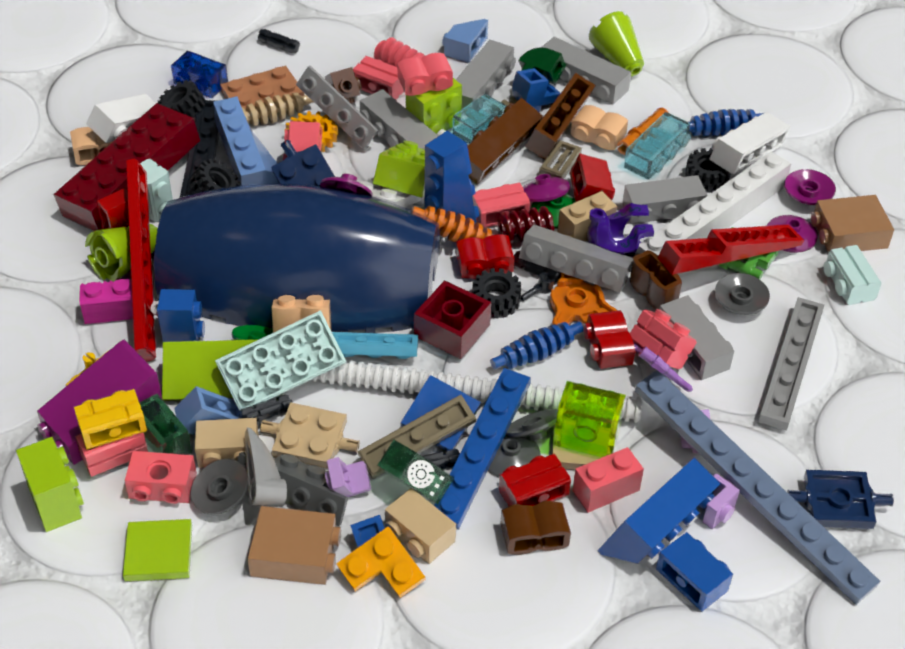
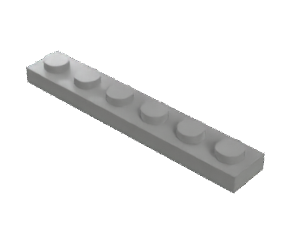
[758,297,824,431]

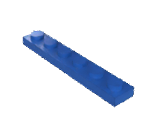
[434,368,531,529]

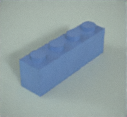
[213,97,279,186]

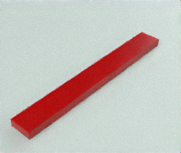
[126,158,156,362]

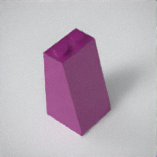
[37,339,165,465]

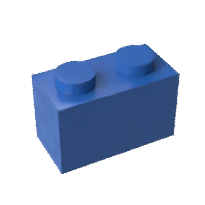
[157,289,205,342]
[656,532,733,612]

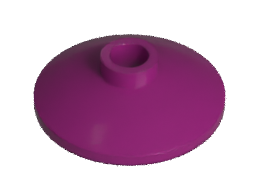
[785,169,836,205]
[320,173,373,197]
[523,174,570,202]
[767,215,818,253]

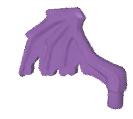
[633,341,693,392]

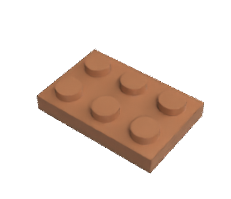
[220,65,304,111]

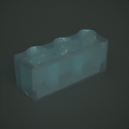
[624,112,691,180]

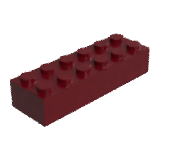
[53,103,200,231]

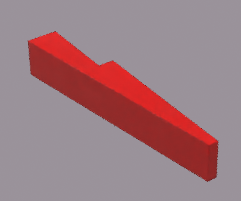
[657,224,804,275]

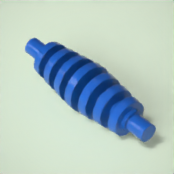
[679,109,764,136]
[490,322,584,369]

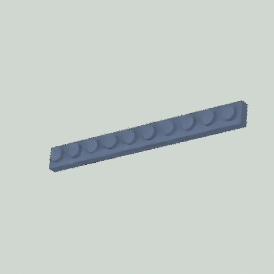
[635,370,881,605]

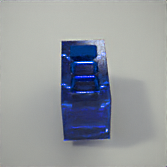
[171,50,228,98]

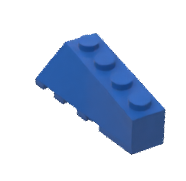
[424,130,480,237]
[598,458,721,564]

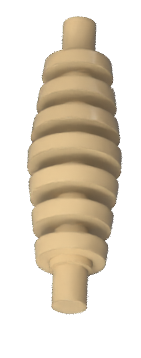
[242,93,313,126]

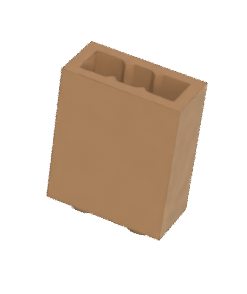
[811,195,894,253]
[248,506,341,585]

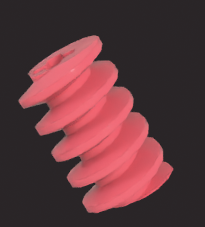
[374,37,425,67]

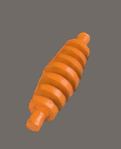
[411,206,492,242]

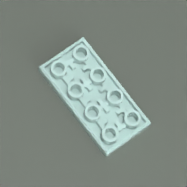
[215,310,346,411]

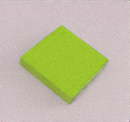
[123,519,192,582]

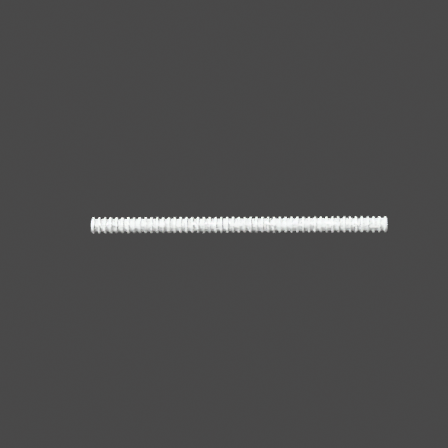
[312,361,642,423]

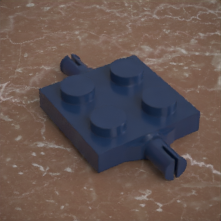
[271,140,335,186]
[787,470,894,529]

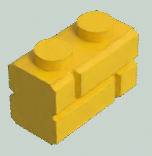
[74,389,147,450]

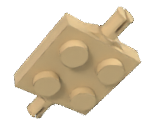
[260,402,360,469]

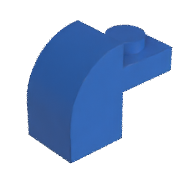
[512,68,561,112]

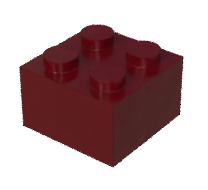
[414,280,492,359]

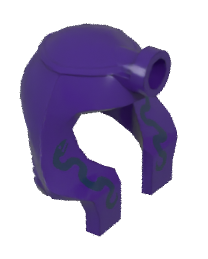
[587,203,654,255]

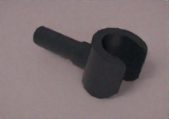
[521,272,555,301]

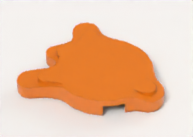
[550,273,617,325]

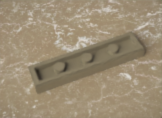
[358,395,476,479]

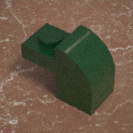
[518,47,566,85]

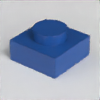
[350,515,385,547]

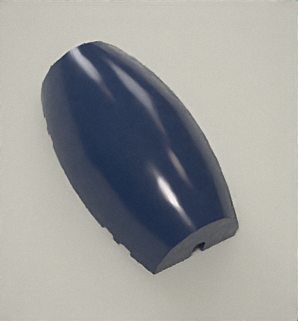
[154,183,440,333]

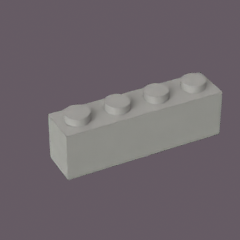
[542,37,631,104]
[456,39,516,117]
[359,89,438,149]
[519,225,633,293]

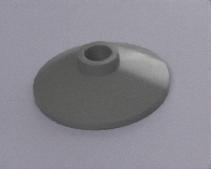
[715,273,770,315]
[506,409,562,441]
[488,435,541,478]
[191,459,248,515]

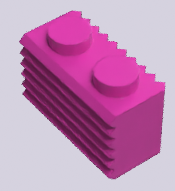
[79,279,133,324]

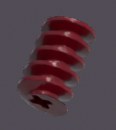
[497,206,554,244]

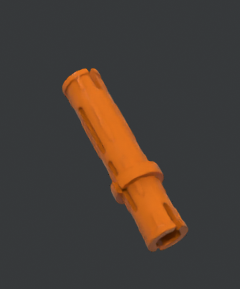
[617,107,670,155]

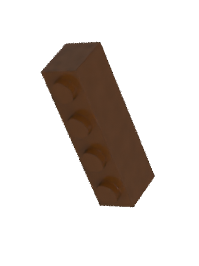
[525,73,596,160]
[467,98,544,185]

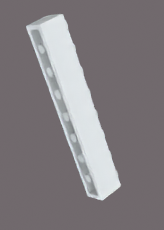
[636,151,791,255]

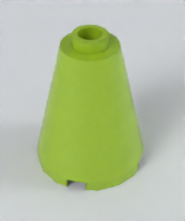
[589,11,644,76]
[85,224,158,282]

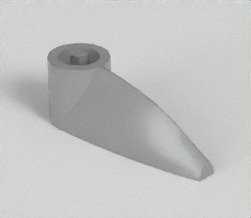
[245,428,287,507]

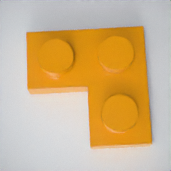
[336,526,426,598]

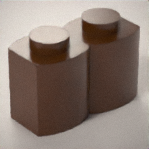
[630,250,682,309]
[500,501,571,555]

